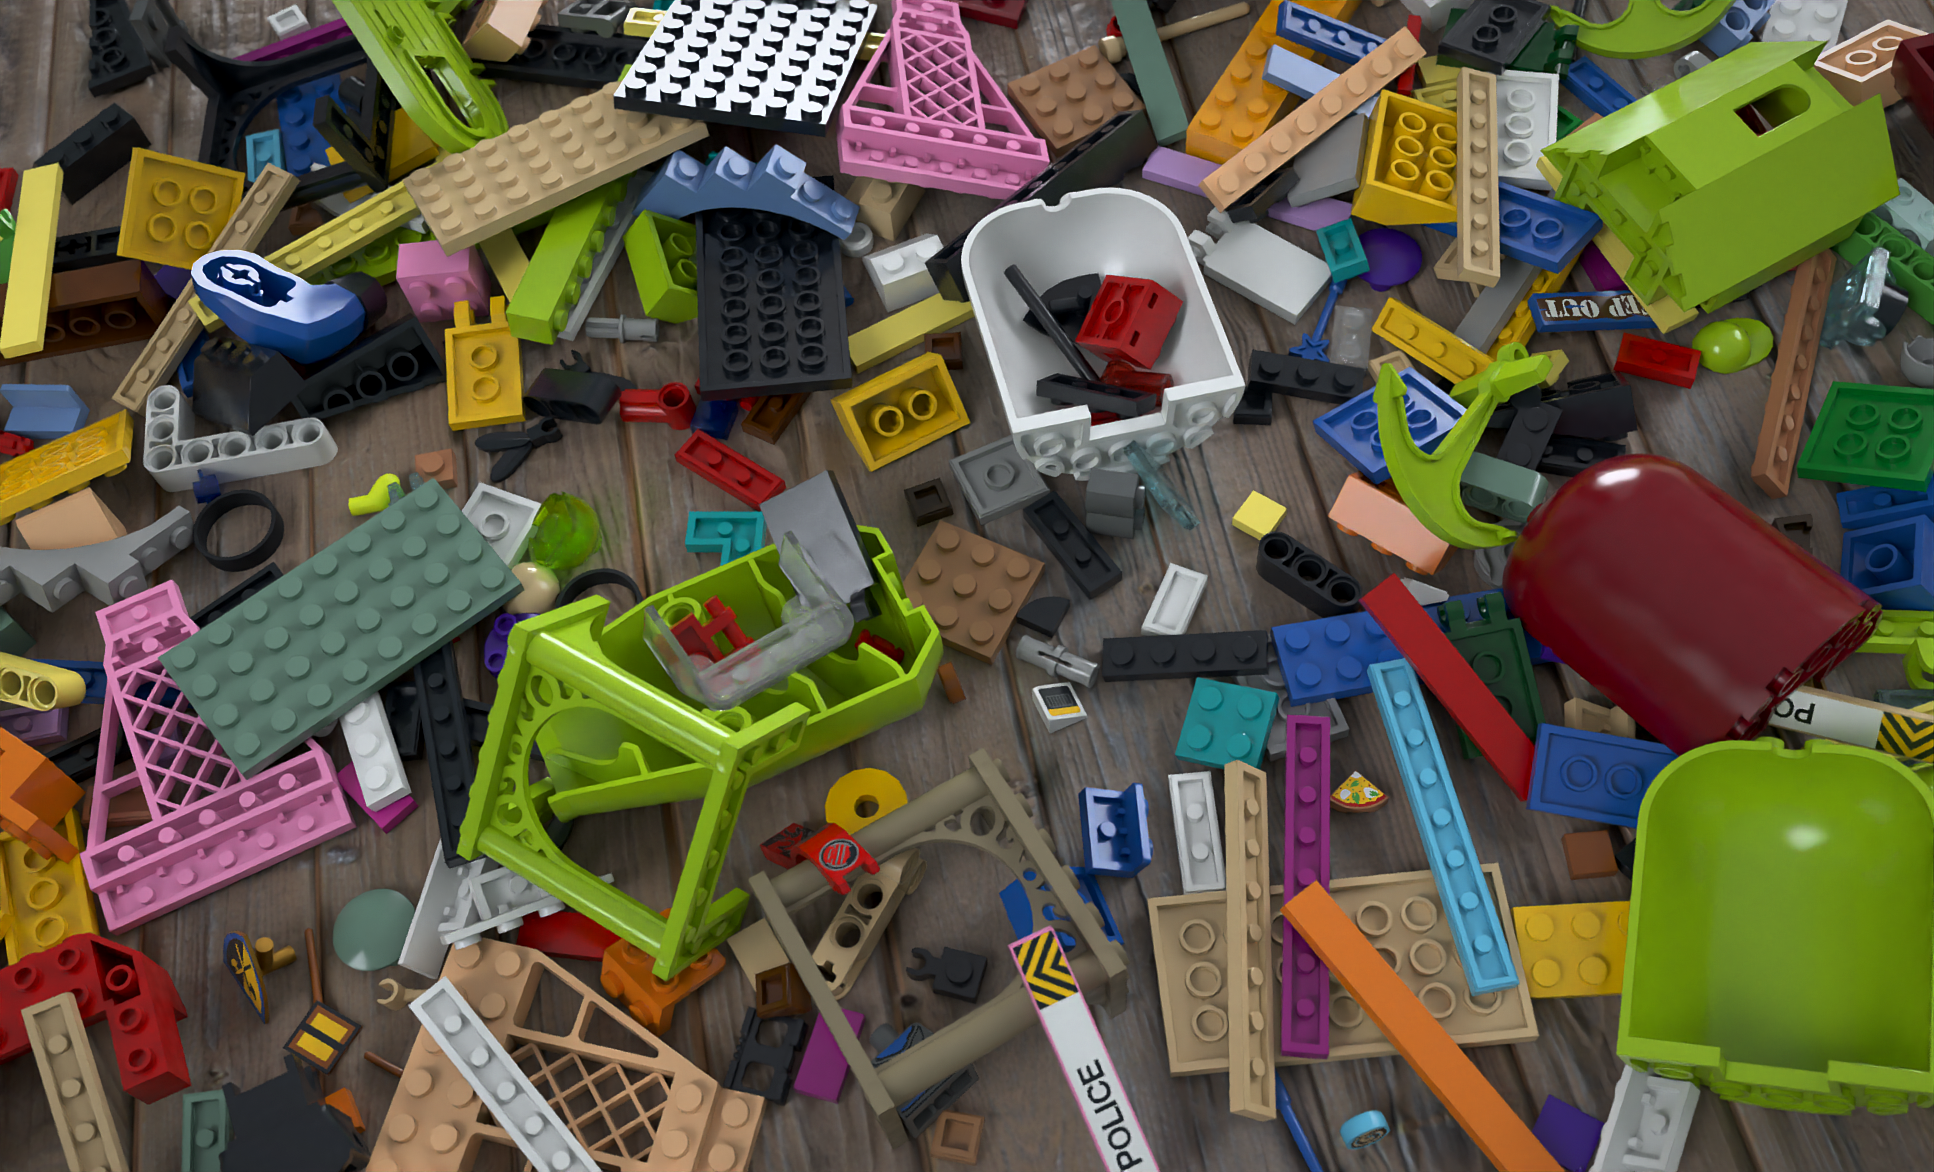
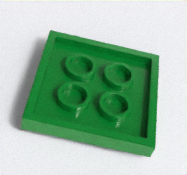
[1796,381,1934,492]

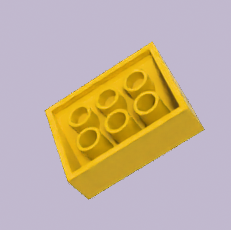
[1351,89,1457,225]

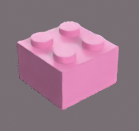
[396,240,491,323]

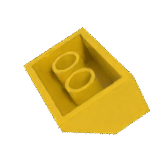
[830,352,970,472]

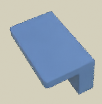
[0,384,90,439]

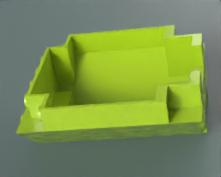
[1540,41,1900,314]

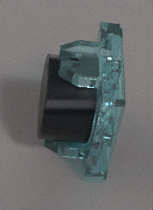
[1819,246,1909,350]

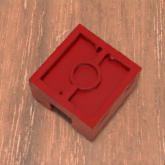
[1075,275,1183,370]

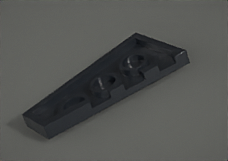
[88,0,156,98]

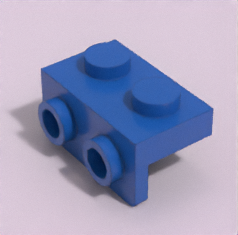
[1078,783,1153,878]

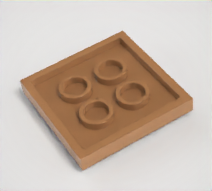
[1007,45,1146,158]
[903,520,1045,665]

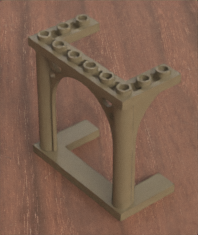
[748,747,1129,1150]

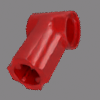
[619,382,698,431]

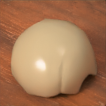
[503,562,561,615]

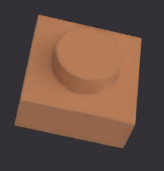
[415,448,458,489]

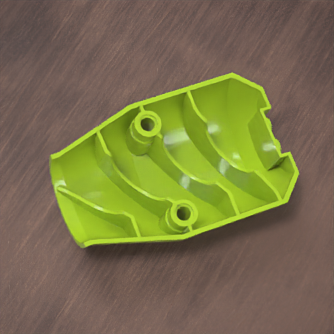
[532,525,944,823]

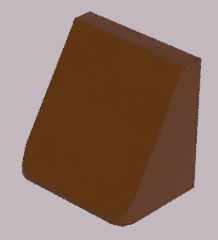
[755,963,812,1018]

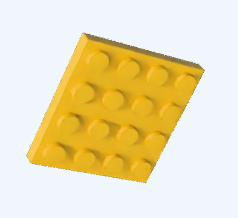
[0,409,134,526]

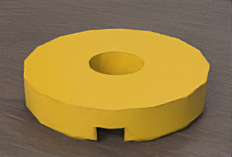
[825,768,908,835]

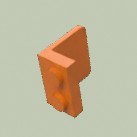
[600,908,726,1038]

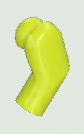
[348,473,400,516]

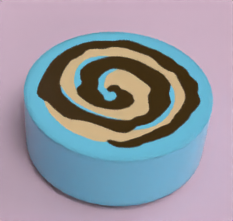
[1340,1110,1390,1150]

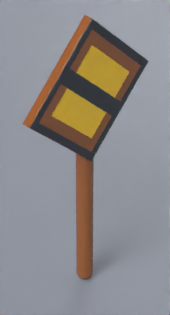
[283,928,362,1076]

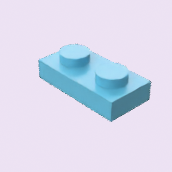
[246,129,286,183]

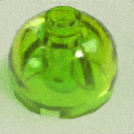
[528,491,602,571]

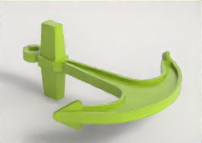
[1547,0,1736,59]
[1373,342,1553,550]

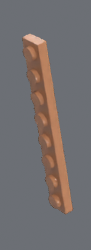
[1751,248,1837,499]

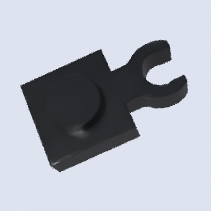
[906,946,988,1004]

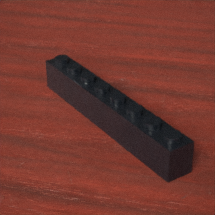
[924,110,1158,303]

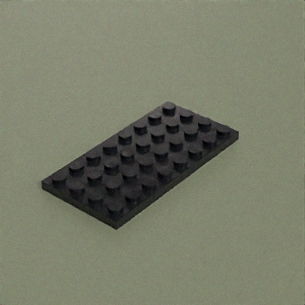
[695,175,853,402]

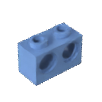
[1698,0,1776,58]

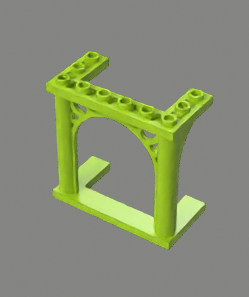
[456,594,811,981]

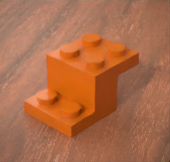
[0,727,86,864]

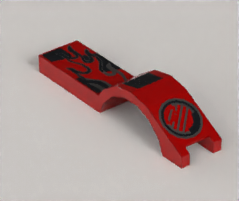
[759,823,881,895]

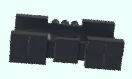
[723,1006,809,1106]

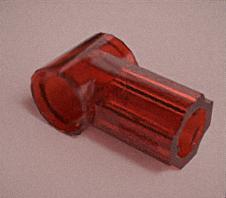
[1098,360,1174,407]

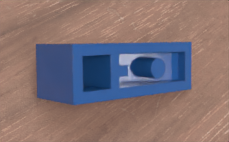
[1836,473,1934,529]

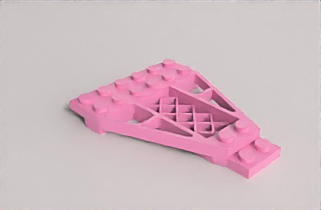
[836,0,1049,200]
[80,580,357,936]

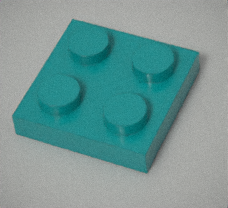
[1175,677,1280,770]

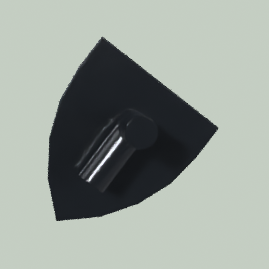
[1023,273,1101,344]

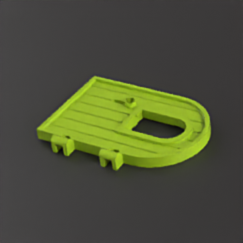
[332,0,509,154]

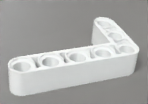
[143,385,338,492]

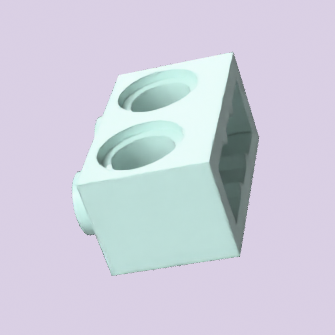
[1872,178,1934,257]

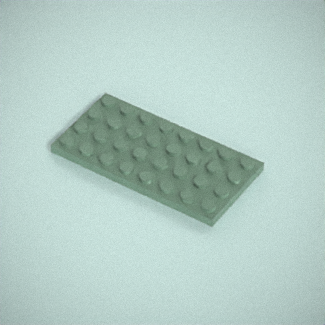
[158,478,524,780]

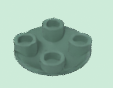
[332,889,416,971]

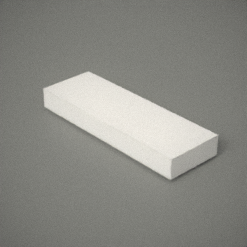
[1168,771,1226,895]

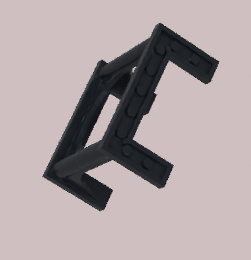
[156,25,396,212]

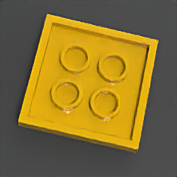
[117,147,245,270]

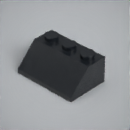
[32,102,152,205]

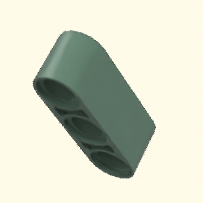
[1459,451,1549,523]

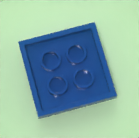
[1313,367,1467,485]

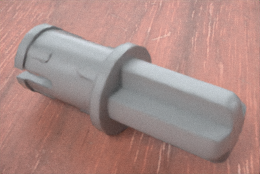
[585,314,659,343]

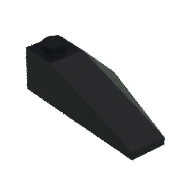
[1486,371,1638,441]

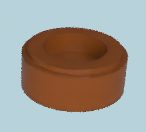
[937,662,966,704]

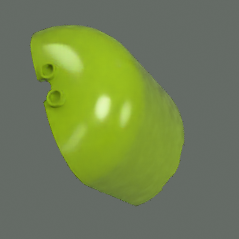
[1616,737,1934,1116]

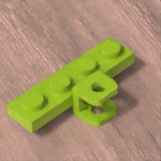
[1855,609,1934,693]

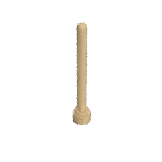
[1098,2,1250,64]

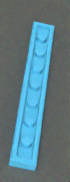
[1367,658,1520,996]

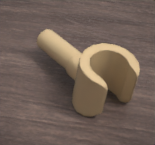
[377,979,428,1011]

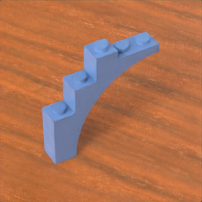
[631,144,860,240]

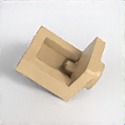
[1564,697,1636,739]

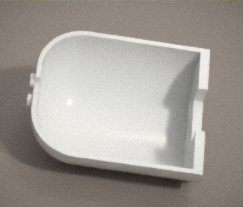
[961,188,1246,481]

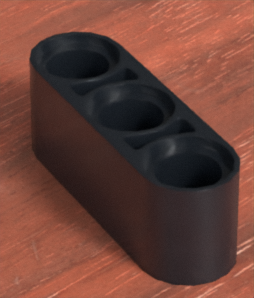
[522,368,622,425]
[1256,531,1362,618]

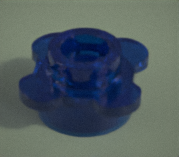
[192,469,221,505]

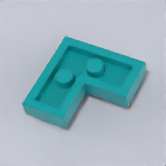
[685,511,767,566]

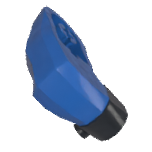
[191,250,388,367]

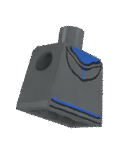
[869,1022,979,1139]

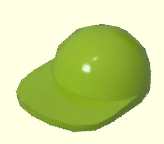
[1692,317,1773,374]

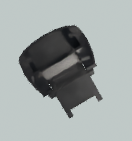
[218,1053,370,1172]

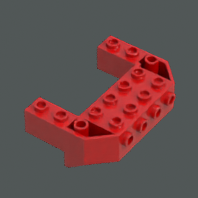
[0,932,192,1105]

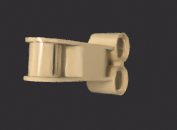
[812,847,927,1001]

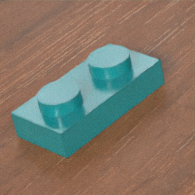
[1316,218,1370,283]

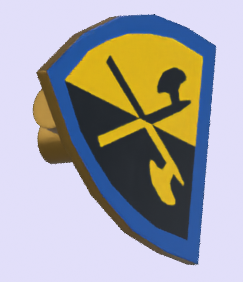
[223,931,297,1024]

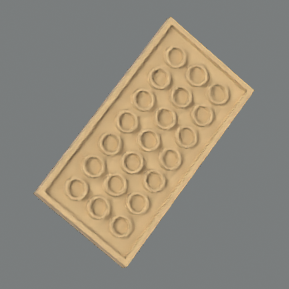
[402,80,709,257]
[1147,863,1539,1078]

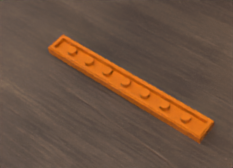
[1280,880,1565,1172]

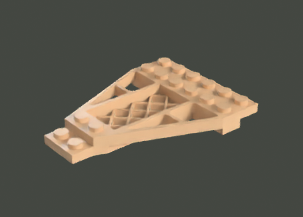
[365,937,767,1172]

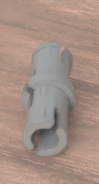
[1016,635,1100,688]

